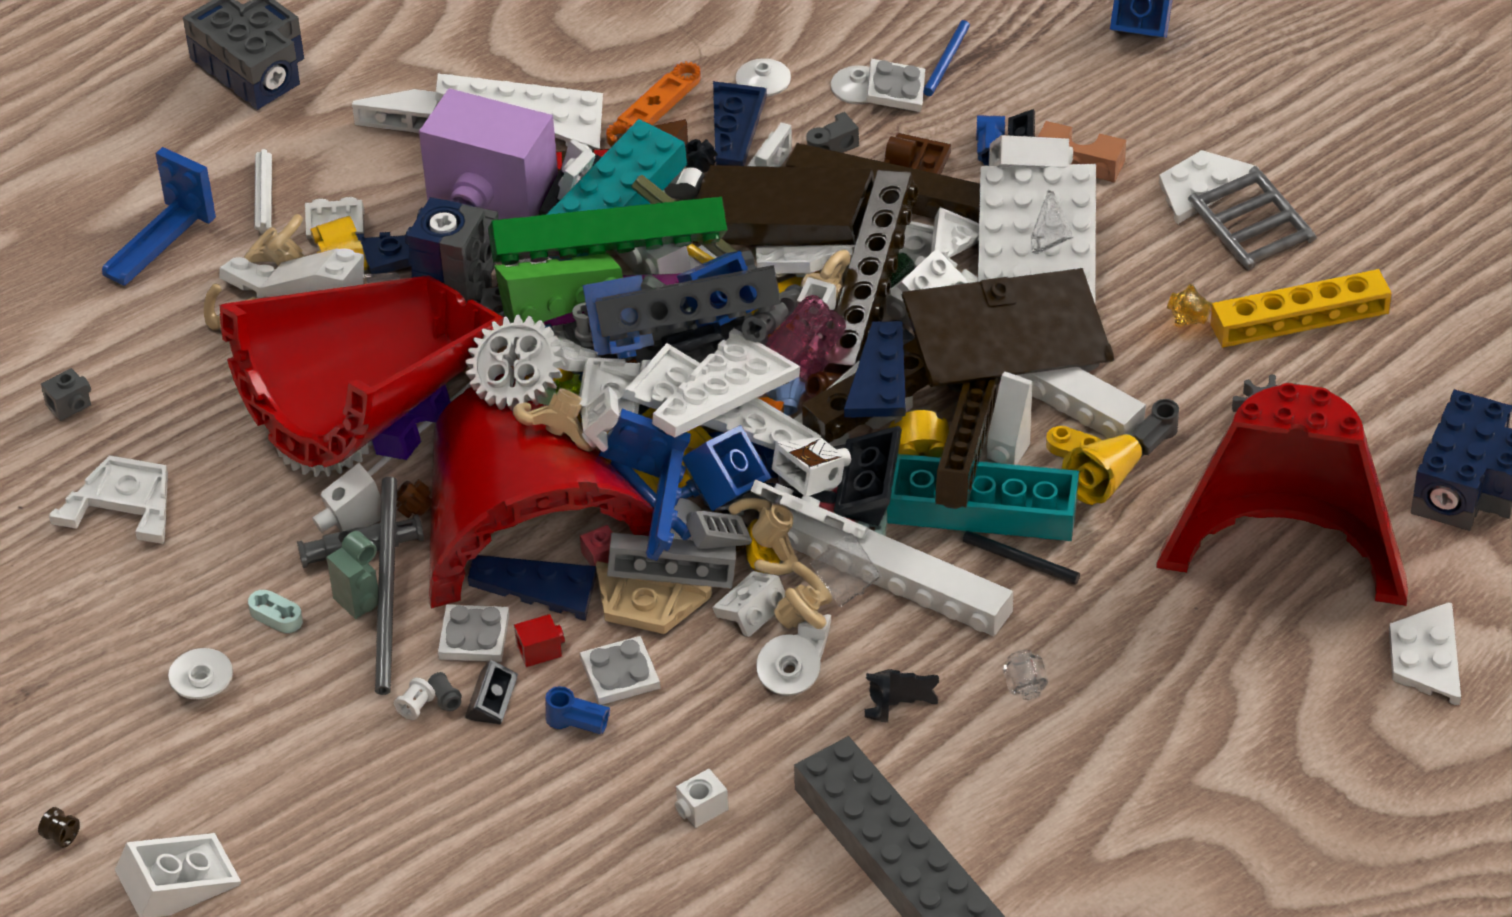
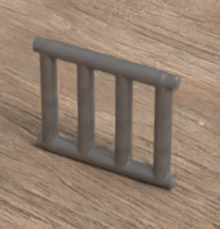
[1188,166,1317,271]

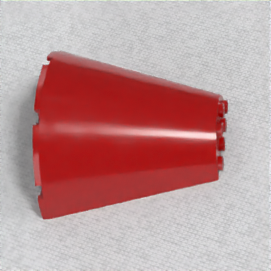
[219,275,504,468]
[429,381,654,609]
[1156,383,1408,606]

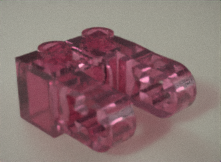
[765,295,846,381]

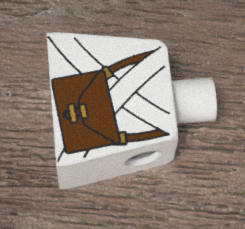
[772,437,851,497]

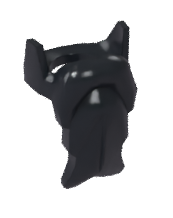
[864,669,939,722]

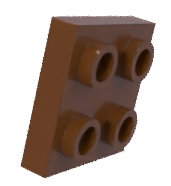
[884,133,951,175]

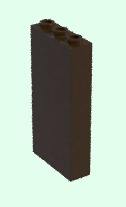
[692,165,875,246]

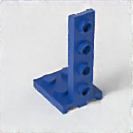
[102,147,216,286]
[582,275,654,359]
[599,409,691,561]

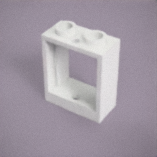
[989,135,1073,167]

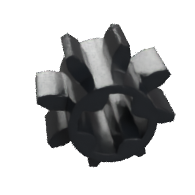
[685,139,718,173]

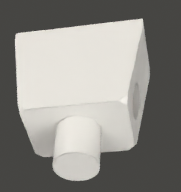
[312,463,381,533]

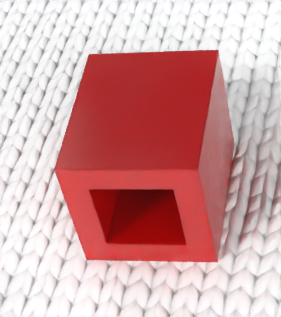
[514,614,565,667]

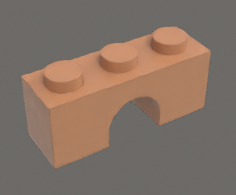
[1038,121,1126,182]

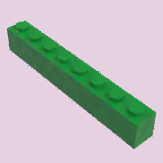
[488,197,727,265]

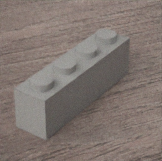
[607,533,736,589]

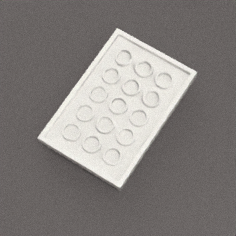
[978,164,1096,305]

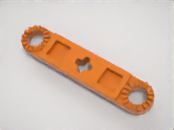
[606,61,701,147]

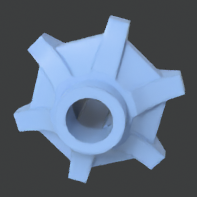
[765,377,806,416]

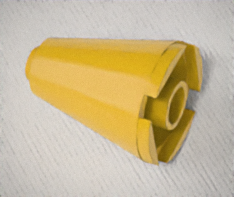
[1062,434,1142,505]

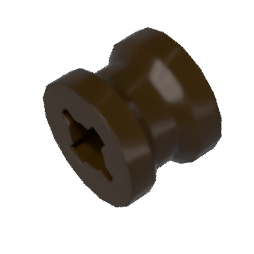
[38,807,80,848]

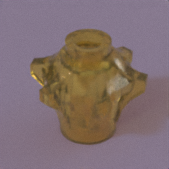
[1167,283,1212,328]

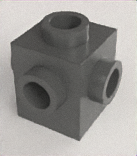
[41,368,91,421]

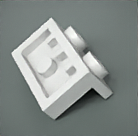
[748,122,792,167]
[557,138,595,200]
[305,197,364,239]
[581,386,619,452]
[712,571,785,637]

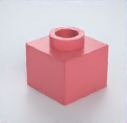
[580,525,613,572]

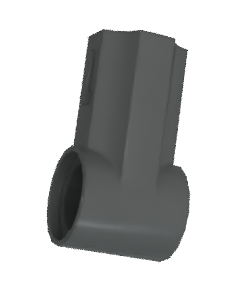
[1130,399,1179,457]

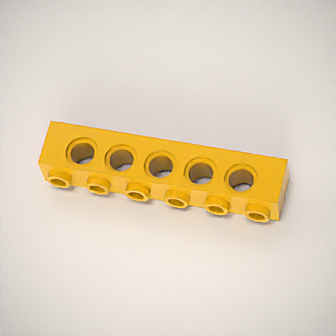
[1210,269,1392,348]

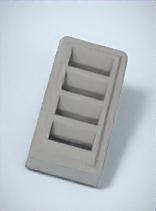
[686,511,752,549]

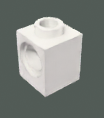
[675,769,728,828]

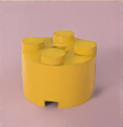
[310,216,367,270]
[889,410,949,458]

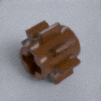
[397,479,432,518]

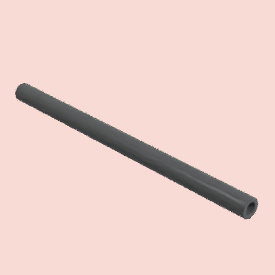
[375,477,397,695]

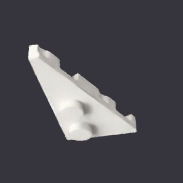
[931,207,979,259]
[751,480,869,540]

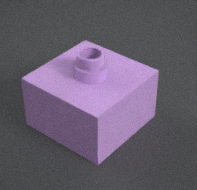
[419,88,558,220]

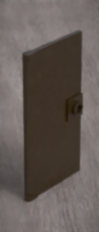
[901,268,1114,387]

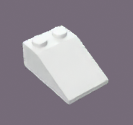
[260,248,364,297]
[115,833,241,917]

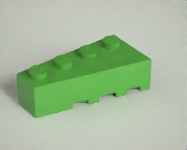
[494,253,623,324]

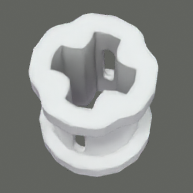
[393,677,436,720]

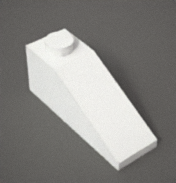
[352,89,439,133]
[987,371,1032,465]

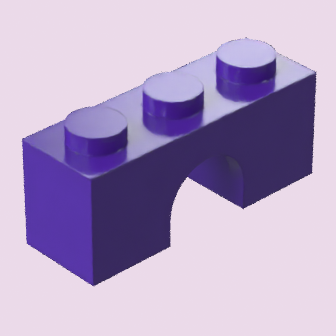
[372,385,451,460]

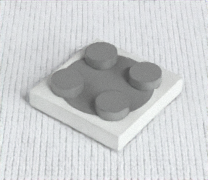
[866,59,925,112]
[438,604,509,662]
[580,636,660,705]

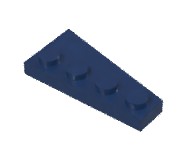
[713,81,767,166]
[844,321,906,418]
[468,555,597,621]

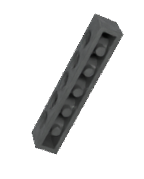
[595,265,781,341]

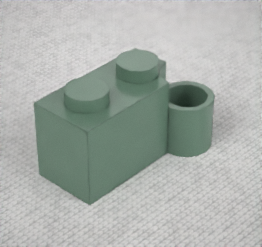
[326,531,378,619]

